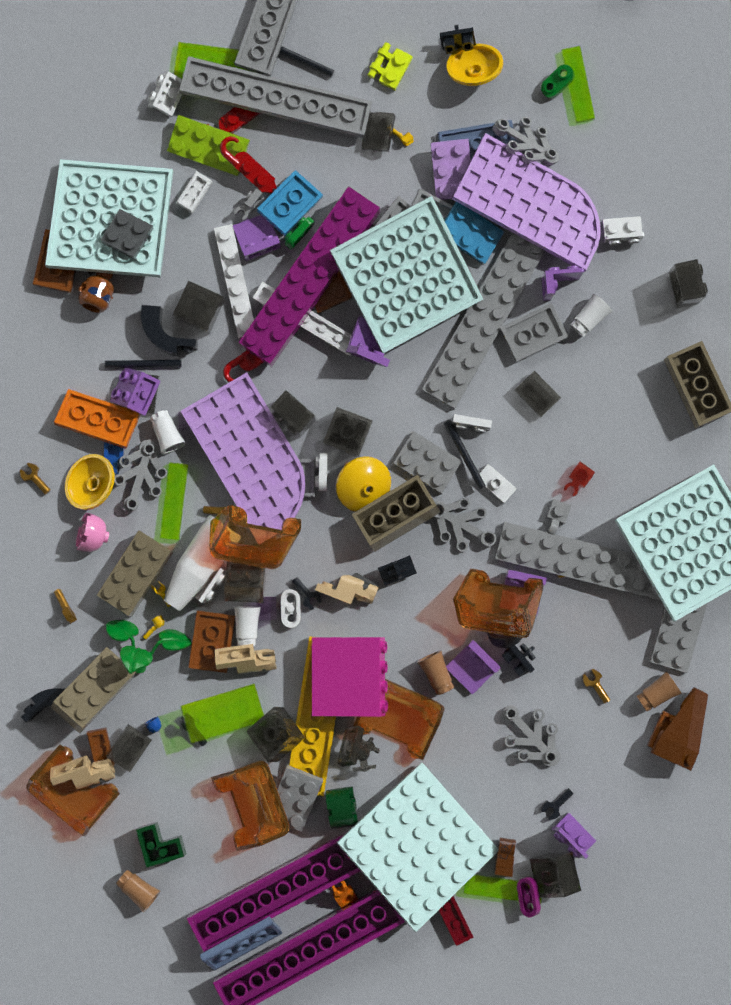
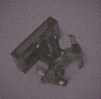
[337,726,380,772]

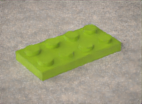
[167,115,250,176]

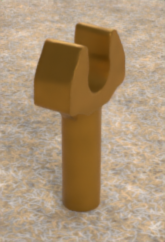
[20,463,51,495]
[203,506,239,516]
[54,589,77,624]
[583,669,611,704]

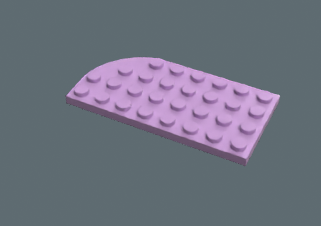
[452,133,601,272]
[181,372,305,543]

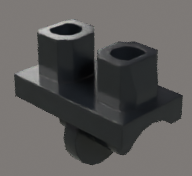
[440,25,476,54]
[378,556,417,586]
[501,643,536,677]

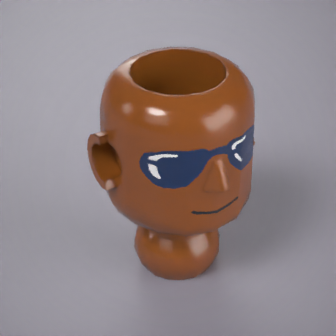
[79,272,114,313]

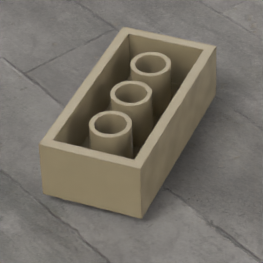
[664,341,731,429]
[352,475,441,552]
[97,530,173,617]
[51,647,135,734]

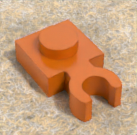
[332,881,358,908]

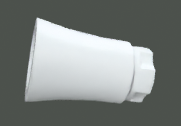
[570,294,613,337]
[150,410,186,454]
[234,606,261,646]

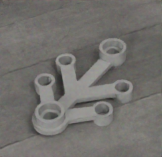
[492,116,559,166]
[114,439,167,512]
[432,498,496,552]
[503,705,560,766]

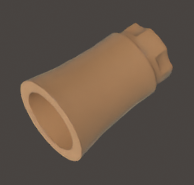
[417,650,454,695]
[637,671,682,712]
[116,870,161,913]

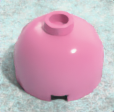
[76,512,109,552]

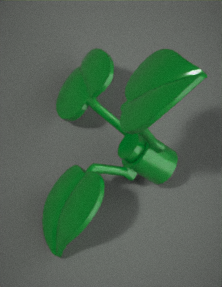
[106,620,192,674]

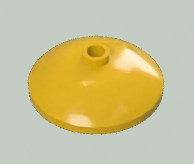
[447,44,503,86]
[65,454,115,510]
[336,456,391,512]

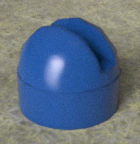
[145,716,162,733]

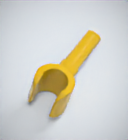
[389,127,414,146]
[151,581,171,607]
[143,615,165,639]

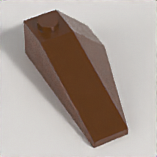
[650,687,708,771]

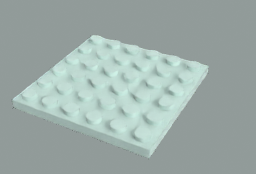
[45,159,173,278]
[330,196,483,353]
[615,465,731,622]
[336,763,498,932]

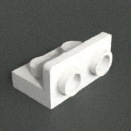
[147,71,182,117]
[602,216,644,245]

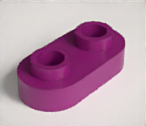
[517,877,541,918]

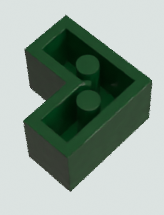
[136,822,187,868]

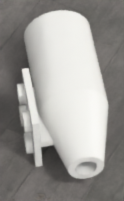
[164,514,242,611]

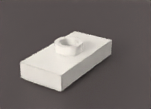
[176,171,213,214]
[479,464,517,503]

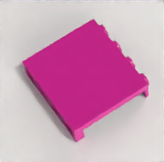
[312,637,388,717]

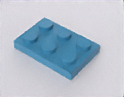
[257,170,323,236]
[444,202,504,264]

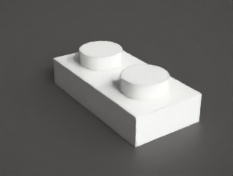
[452,414,492,432]

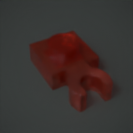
[563,461,595,497]

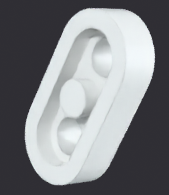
[315,453,328,491]
[281,589,301,628]

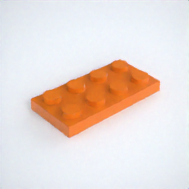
[54,389,140,449]

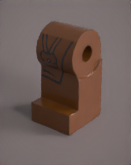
[494,838,516,877]

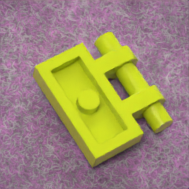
[367,42,413,91]

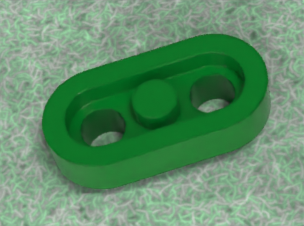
[541,64,574,99]
[284,217,315,250]

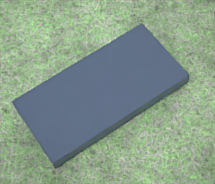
[437,120,516,160]
[200,916,283,970]

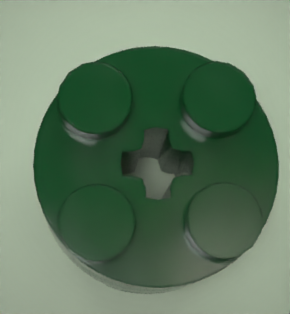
[326,786,358,829]

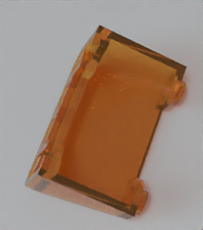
[209,505,301,569]
[453,569,544,638]
[352,679,445,760]
[26,744,120,836]
[211,761,289,851]

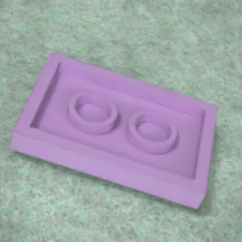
[430,139,471,200]

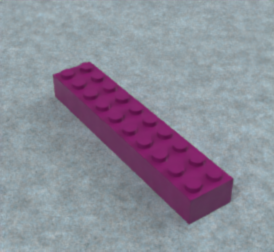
[239,186,380,368]
[187,830,361,952]
[213,889,405,1005]

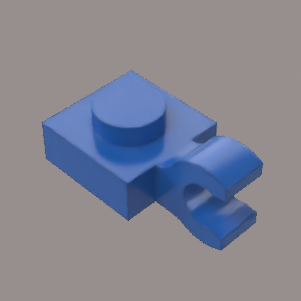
[104,442,124,475]

